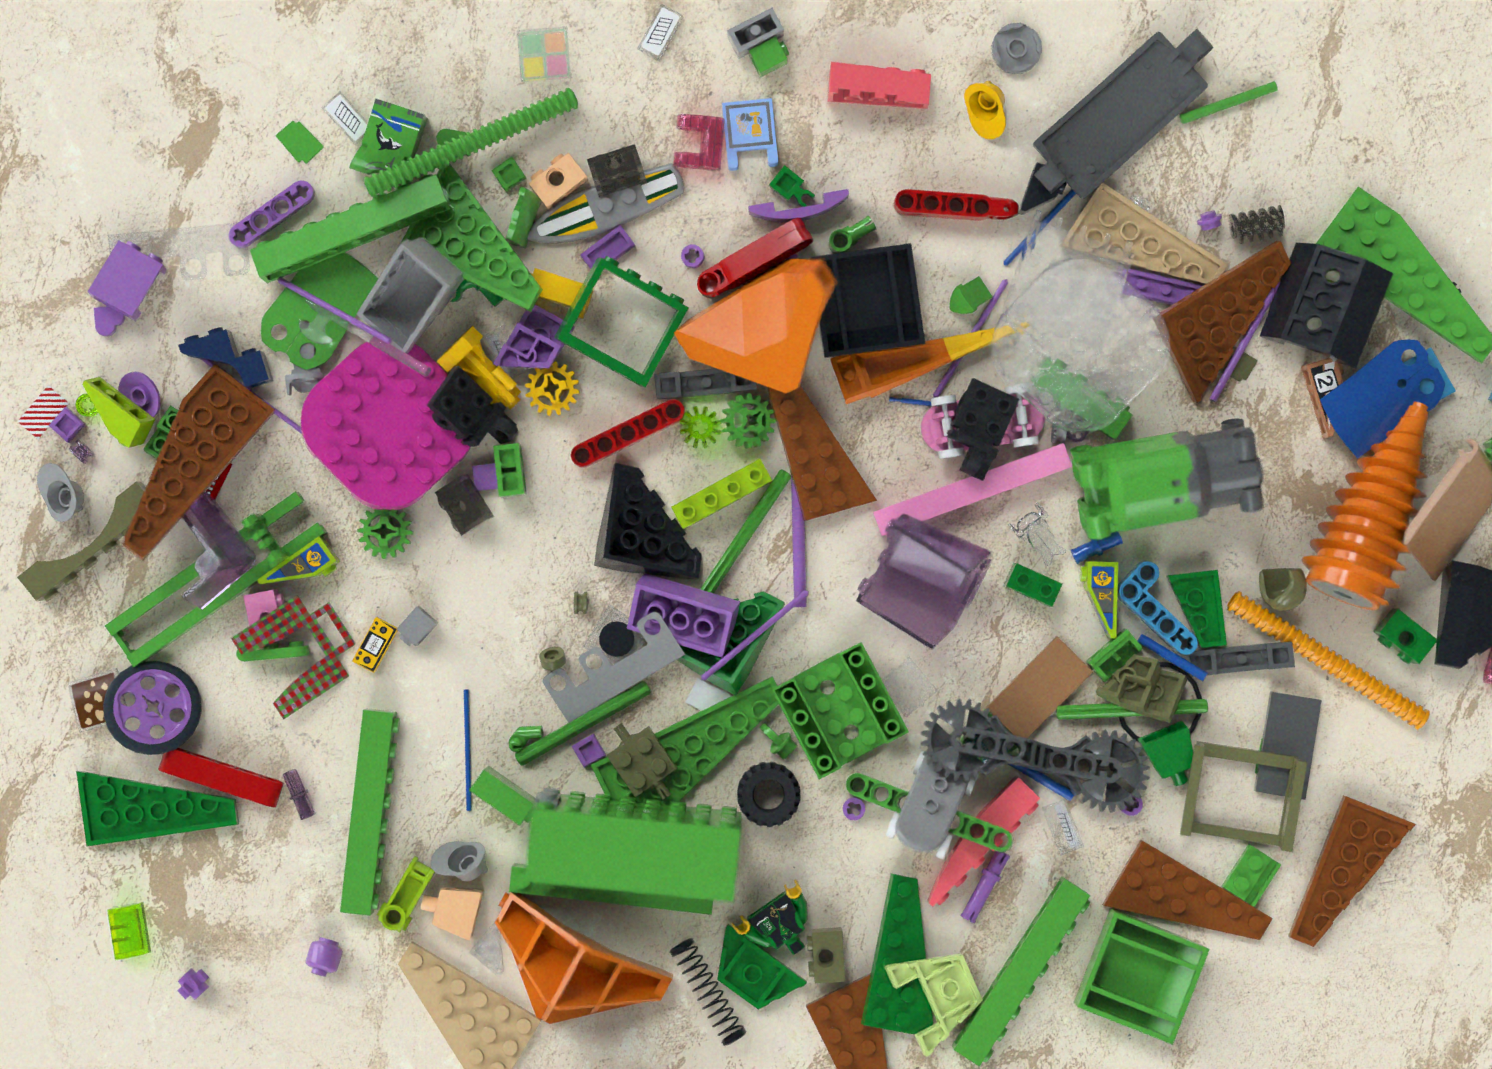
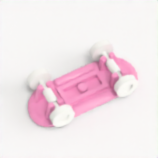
[921,383,1045,459]

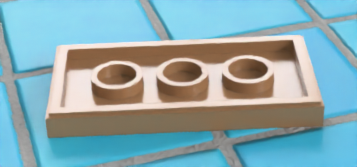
[985,636,1093,738]

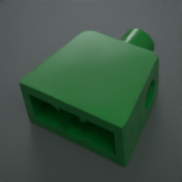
[1138,720,1193,786]

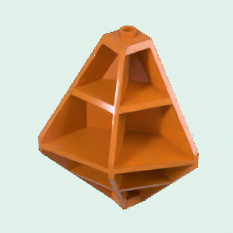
[674,259,836,393]
[495,892,673,1024]

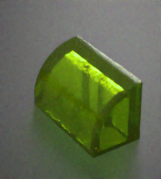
[107,902,151,960]

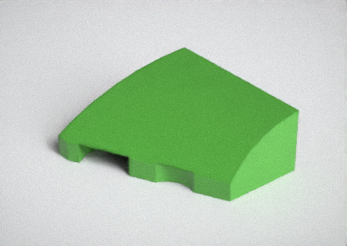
[506,187,541,249]

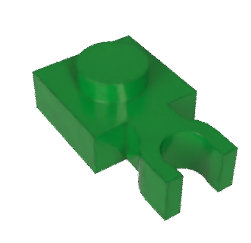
[769,165,815,207]

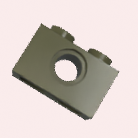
[807,927,845,984]

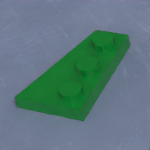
[1166,570,1227,648]

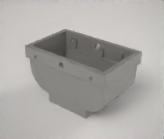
[357,238,464,355]

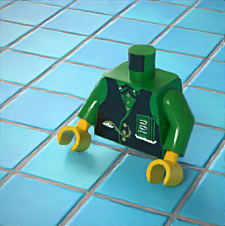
[732,880,808,955]

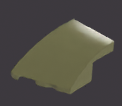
[1096,654,1187,723]

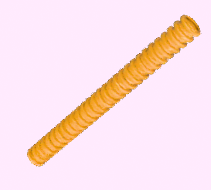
[1227,591,1430,730]

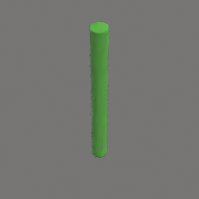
[1179,81,1278,124]

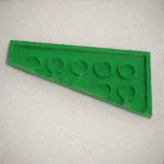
[76,771,239,847]
[861,873,933,1035]

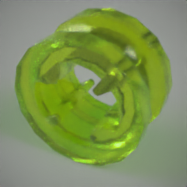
[75,394,98,417]

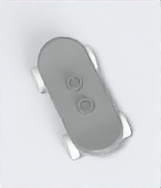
[886,744,979,859]

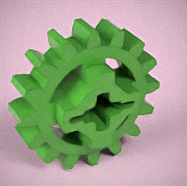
[720,393,776,449]
[357,509,413,559]

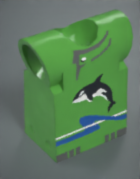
[349,99,428,185]

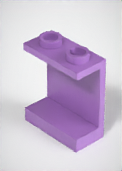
[87,240,167,321]

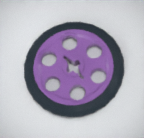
[103,661,202,755]

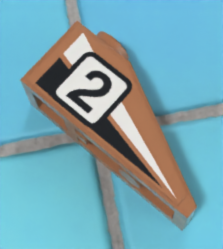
[1301,357,1344,439]

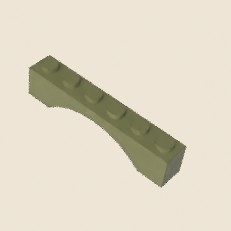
[17,482,146,602]

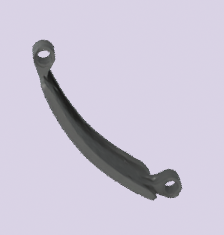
[1033,29,1214,199]

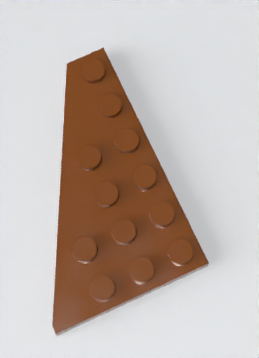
[1152,241,1291,403]

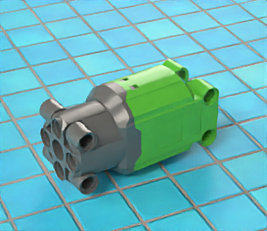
[1070,418,1264,539]

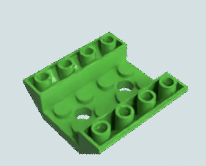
[771,642,909,780]

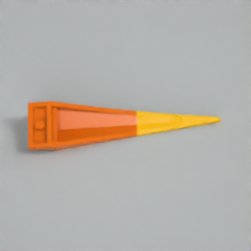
[830,320,1031,405]

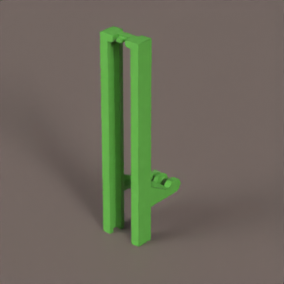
[105,491,327,667]

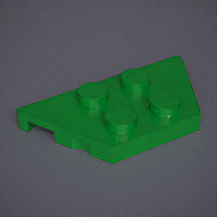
[717,924,807,1010]

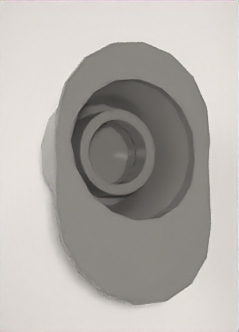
[37,463,84,522]
[430,841,488,882]

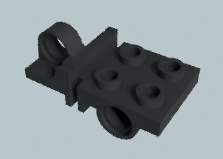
[427,366,518,447]
[947,378,1019,481]

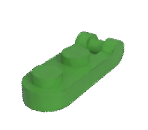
[236,641,310,662]

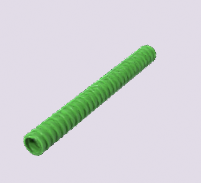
[364,88,578,198]

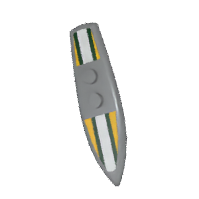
[528,163,684,243]

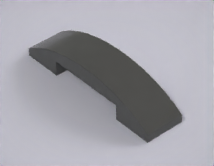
[654,369,757,399]
[1190,642,1295,677]

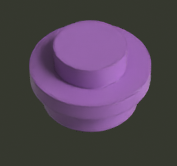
[1197,210,1222,231]

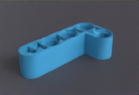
[1117,561,1198,655]

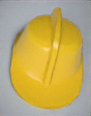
[964,81,1006,139]

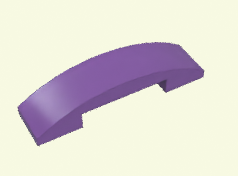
[748,189,849,222]

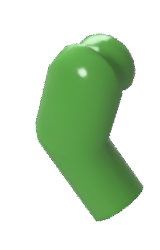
[509,726,543,752]

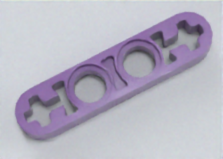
[229,180,315,248]

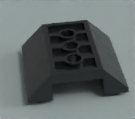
[1260,242,1393,369]

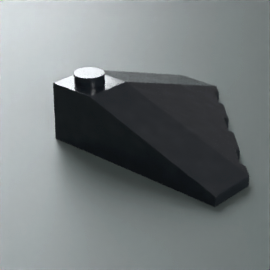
[594,463,702,580]
[1435,560,1492,669]

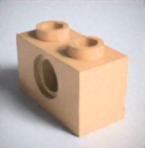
[528,153,588,210]

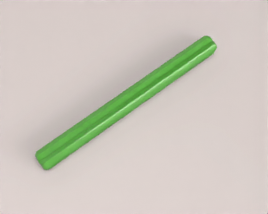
[700,469,791,593]
[515,681,651,766]
[1056,699,1208,720]

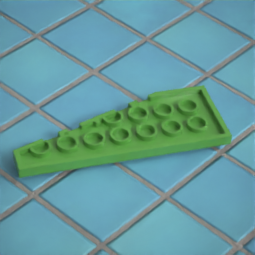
[1316,187,1492,364]
[591,676,779,806]

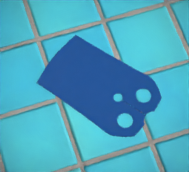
[1320,339,1445,459]

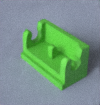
[1086,628,1143,683]

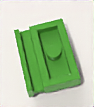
[1222,844,1281,907]

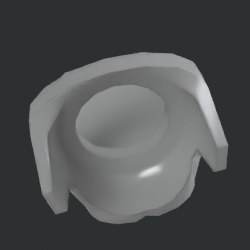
[285,341,324,396]

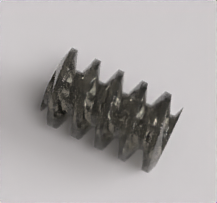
[1229,205,1285,245]

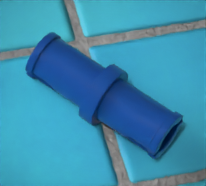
[1070,532,1123,564]

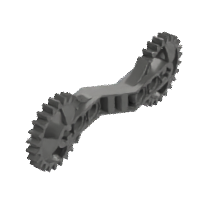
[920,699,1150,813]

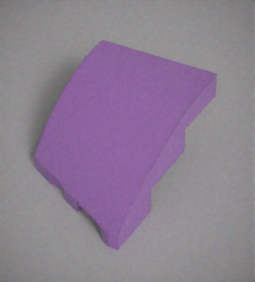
[493,305,575,368]

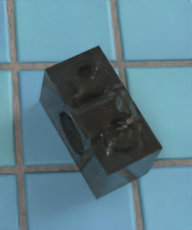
[587,144,647,197]
[435,474,494,536]

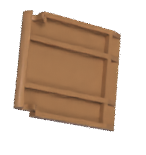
[1403,439,1492,581]

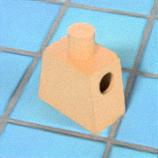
[421,887,484,940]

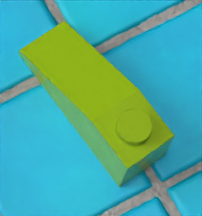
[82,377,155,448]

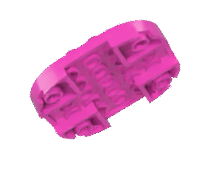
[301,338,471,510]

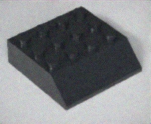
[810,243,925,358]

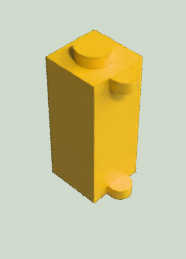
[531,268,594,319]

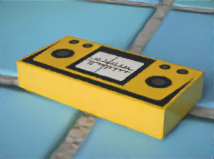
[352,617,398,673]

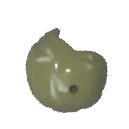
[1259,568,1307,611]

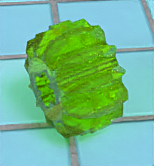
[679,406,722,449]

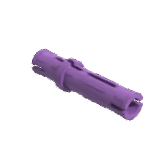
[960,851,1011,923]

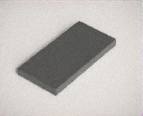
[1254,691,1322,800]

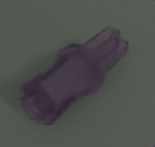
[283,769,316,820]

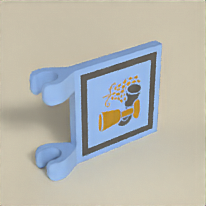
[722,98,778,171]

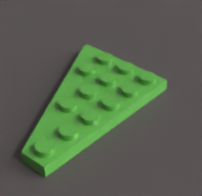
[400,163,543,312]

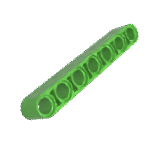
[846,773,1014,852]

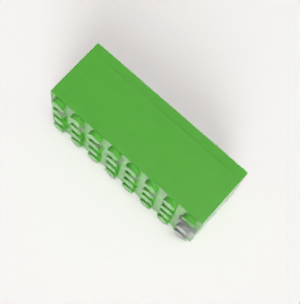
[525,788,742,902]

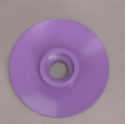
[118,371,160,417]

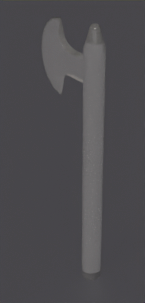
[299,299,431,377]

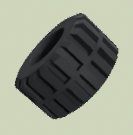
[737,761,801,827]

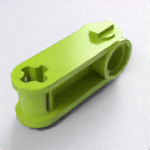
[377,856,435,932]

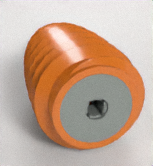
[1302,402,1429,610]

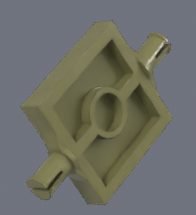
[606,723,678,800]

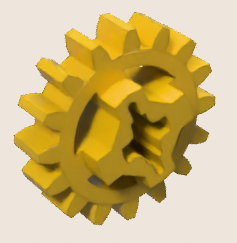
[525,361,580,416]

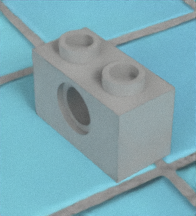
[727,7,784,59]

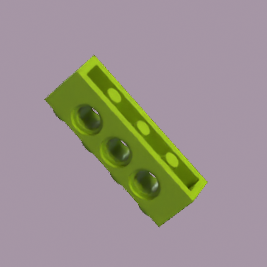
[671,459,772,530]

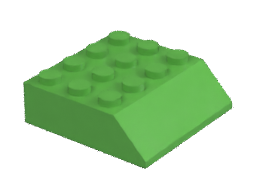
[1074,908,1210,1045]

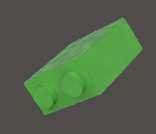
[469,766,535,826]

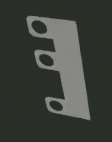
[543,612,685,723]

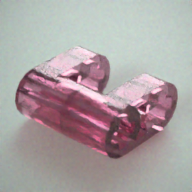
[673,114,725,170]

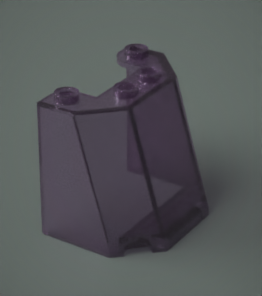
[856,513,992,649]

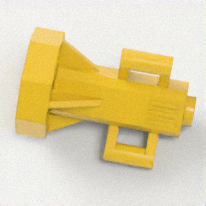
[437,325,521,410]

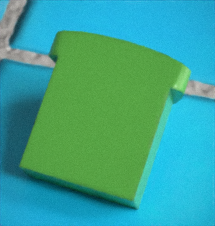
[949,276,992,314]

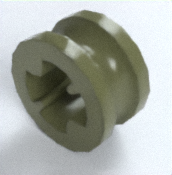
[574,592,588,614]

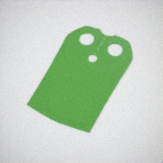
[261,252,379,370]

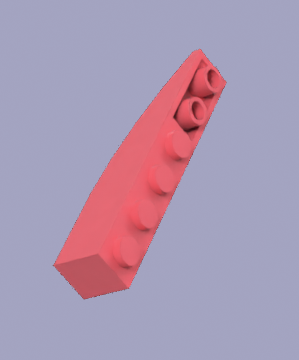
[928,775,1040,907]

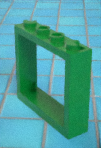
[554,256,689,388]

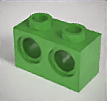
[493,443,527,497]

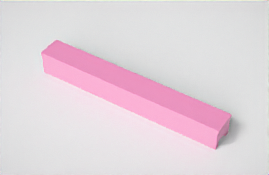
[873,443,1072,536]

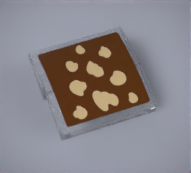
[68,668,127,733]

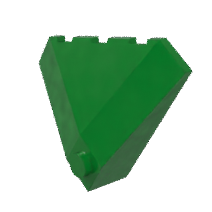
[677,591,785,696]

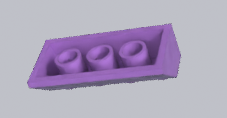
[627,573,740,658]

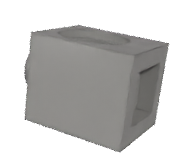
[397,606,438,646]

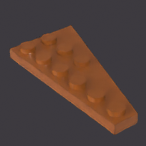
[806,973,888,1069]

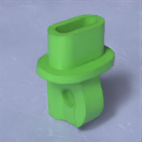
[759,722,797,759]

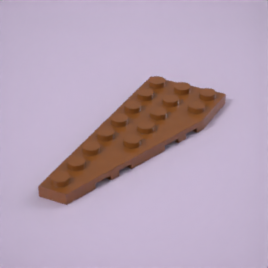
[122,364,275,561]

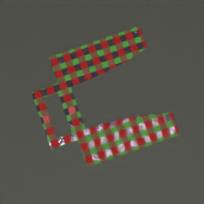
[231,595,356,720]

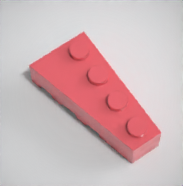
[827,61,931,109]

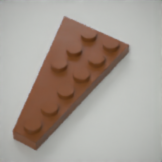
[767,385,877,521]
[1288,795,1416,947]
[1102,840,1273,940]

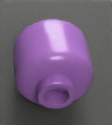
[305,937,343,977]

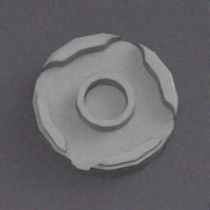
[991,23,1042,74]

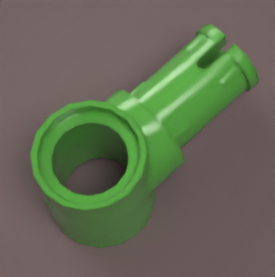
[829,215,877,254]

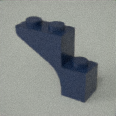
[178,327,273,389]

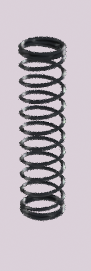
[669,938,747,1046]

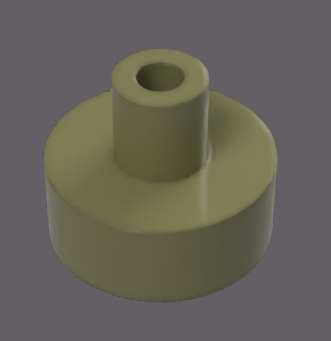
[539,647,566,672]

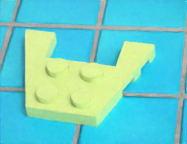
[884,954,983,1057]

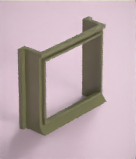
[1180,741,1307,852]

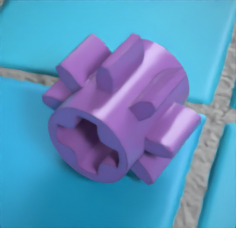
[177,968,209,1000]

